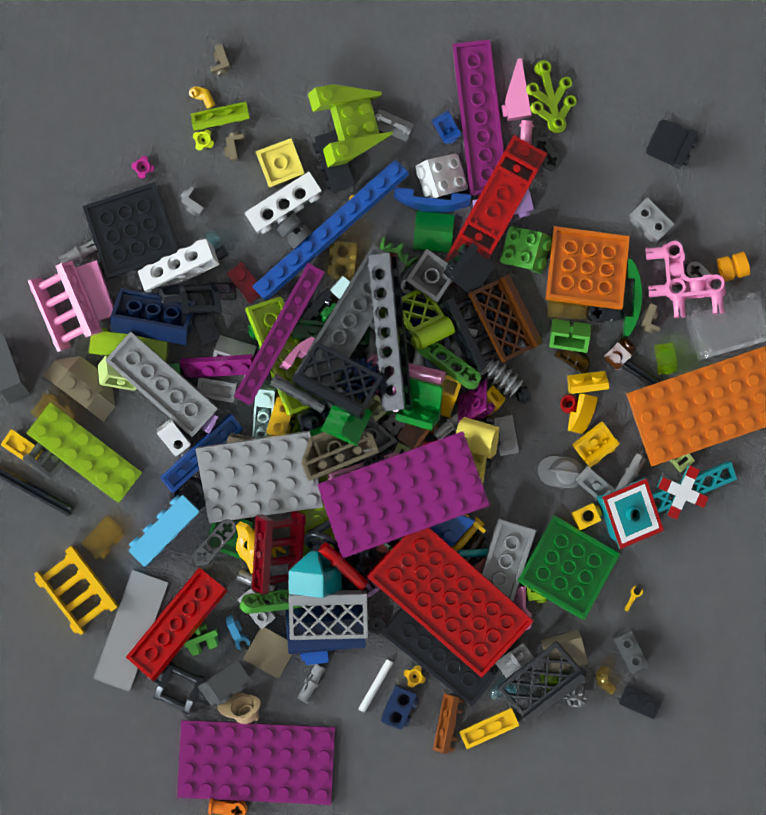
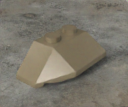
[43,356,115,422]
[301,431,379,481]

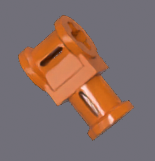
[208,798,248,815]

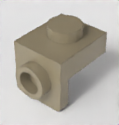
[224,132,246,163]

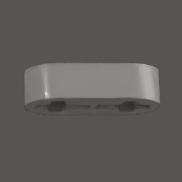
[685,262,717,289]

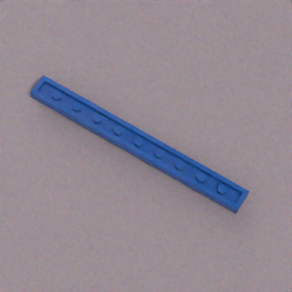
[252,159,409,301]

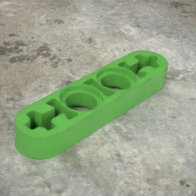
[417,342,481,389]
[240,589,308,614]

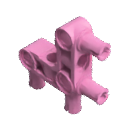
[646,241,726,318]

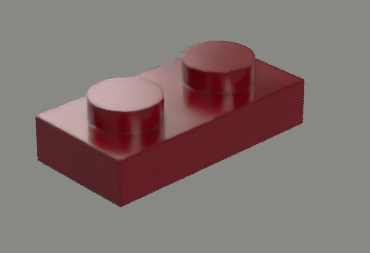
[227,262,260,304]

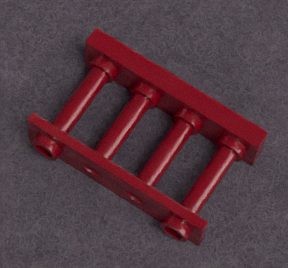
[252,511,306,595]

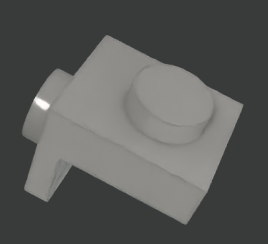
[181,186,205,216]

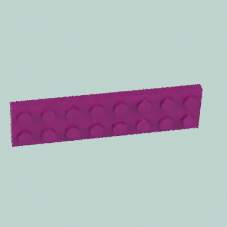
[452,40,504,196]

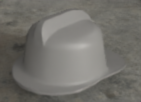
[538,456,583,488]

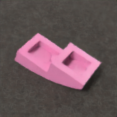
[279,337,315,371]

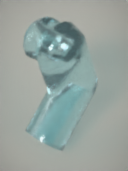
[489,684,517,700]

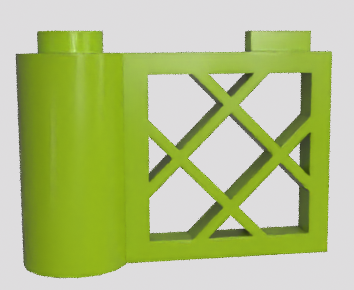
[402,289,455,350]

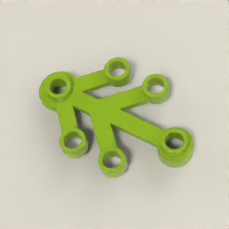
[526,60,577,133]

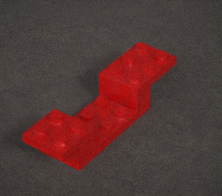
[444,135,547,263]

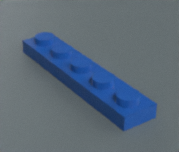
[159,414,243,493]

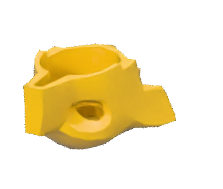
[236,521,286,573]

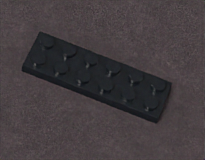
[382,608,496,707]

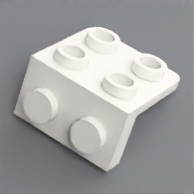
[415,154,468,199]

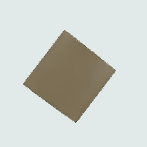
[243,627,292,679]

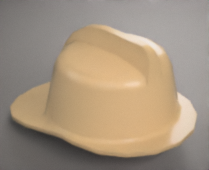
[217,692,261,724]

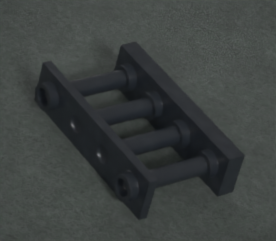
[439,284,517,372]

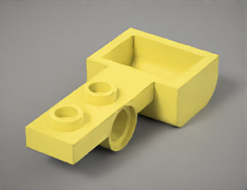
[456,417,500,484]

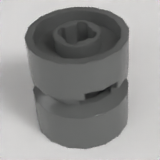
[277,213,312,249]

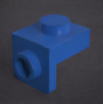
[431,111,462,144]

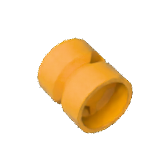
[717,251,750,282]

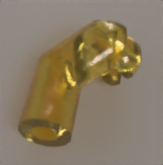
[596,667,616,695]

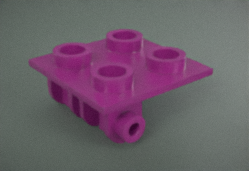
[458,379,495,424]

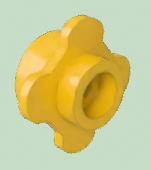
[404,665,426,688]

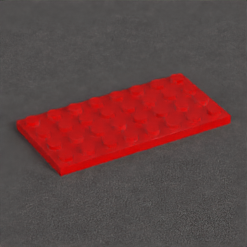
[367,527,534,678]

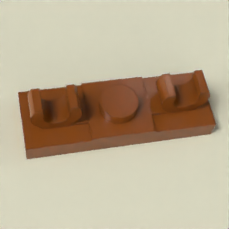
[433,693,464,754]

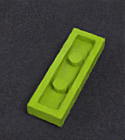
[190,101,250,131]

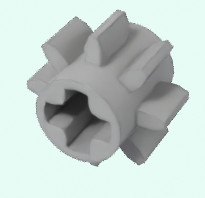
[563,684,588,707]

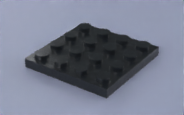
[82,182,178,279]

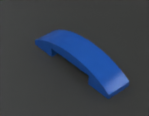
[394,187,471,213]

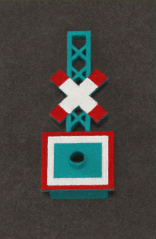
[596,461,737,549]

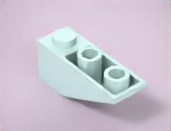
[252,380,277,438]

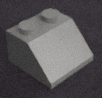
[210,335,257,386]

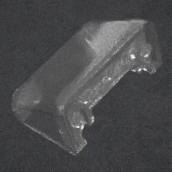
[686,292,766,361]

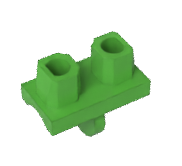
[184,624,219,656]

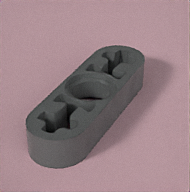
[194,519,237,566]

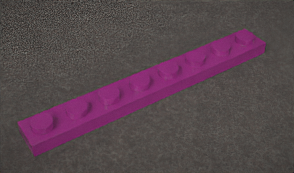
[234,263,325,406]

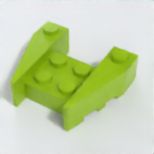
[308,84,393,167]

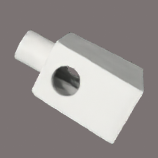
[157,418,191,457]

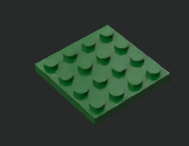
[517,515,620,620]

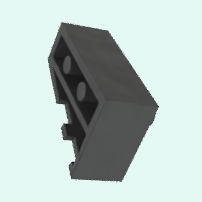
[0,333,31,404]

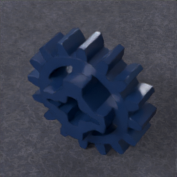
[341,357,381,400]

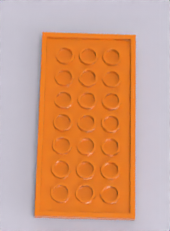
[626,346,766,466]

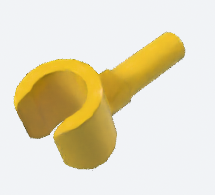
[624,586,643,612]

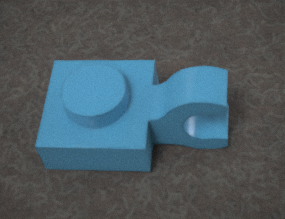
[225,615,250,650]

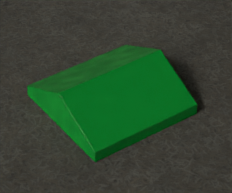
[413,211,455,253]
[321,401,372,446]

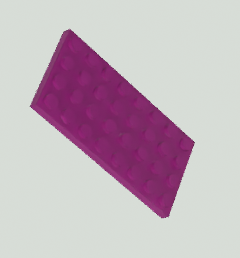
[317,431,490,558]
[177,720,335,805]

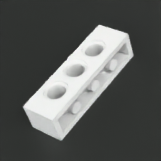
[245,172,322,234]
[138,239,220,295]

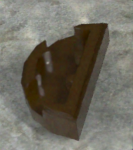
[554,349,590,373]

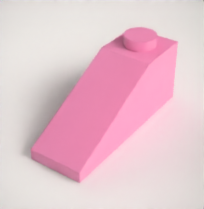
[502,58,531,121]

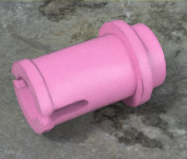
[519,120,535,144]

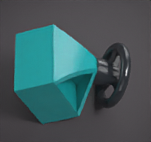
[289,532,342,598]

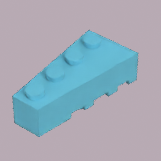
[128,495,200,567]

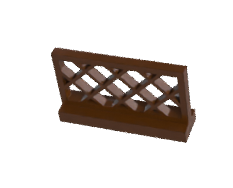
[468,274,543,363]

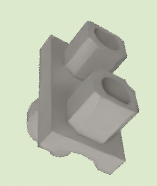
[496,642,534,678]

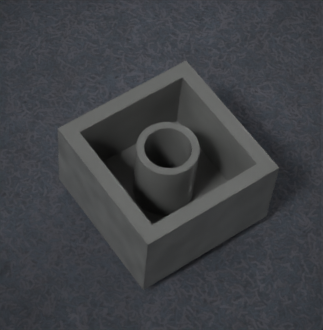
[198,660,250,706]

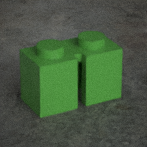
[549,319,591,353]

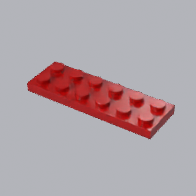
[125,568,228,681]

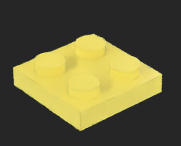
[256,138,305,188]

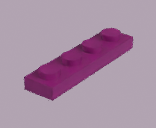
[179,354,254,378]

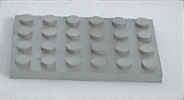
[196,430,323,523]

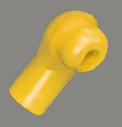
[189,86,215,109]

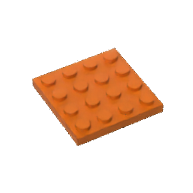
[545,226,630,310]

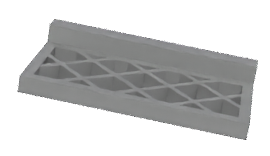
[288,590,368,640]

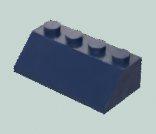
[110,288,195,345]
[285,604,366,654]

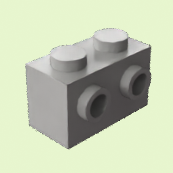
[629,197,674,242]

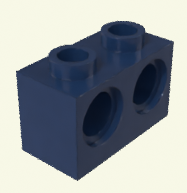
[380,684,418,730]

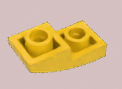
[567,393,598,434]

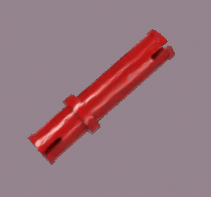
[318,542,368,590]

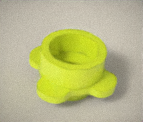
[193,129,214,151]

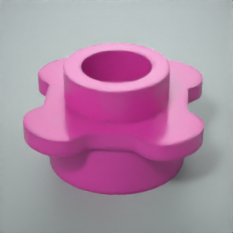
[131,156,154,179]

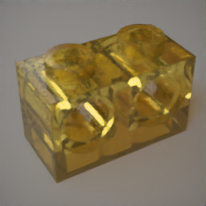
[327,241,358,282]

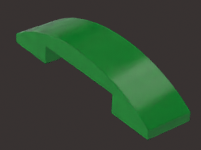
[623,259,642,337]

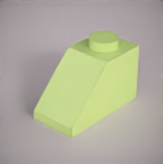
[98,356,137,391]

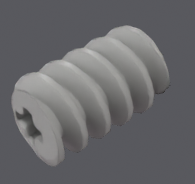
[480,358,524,397]

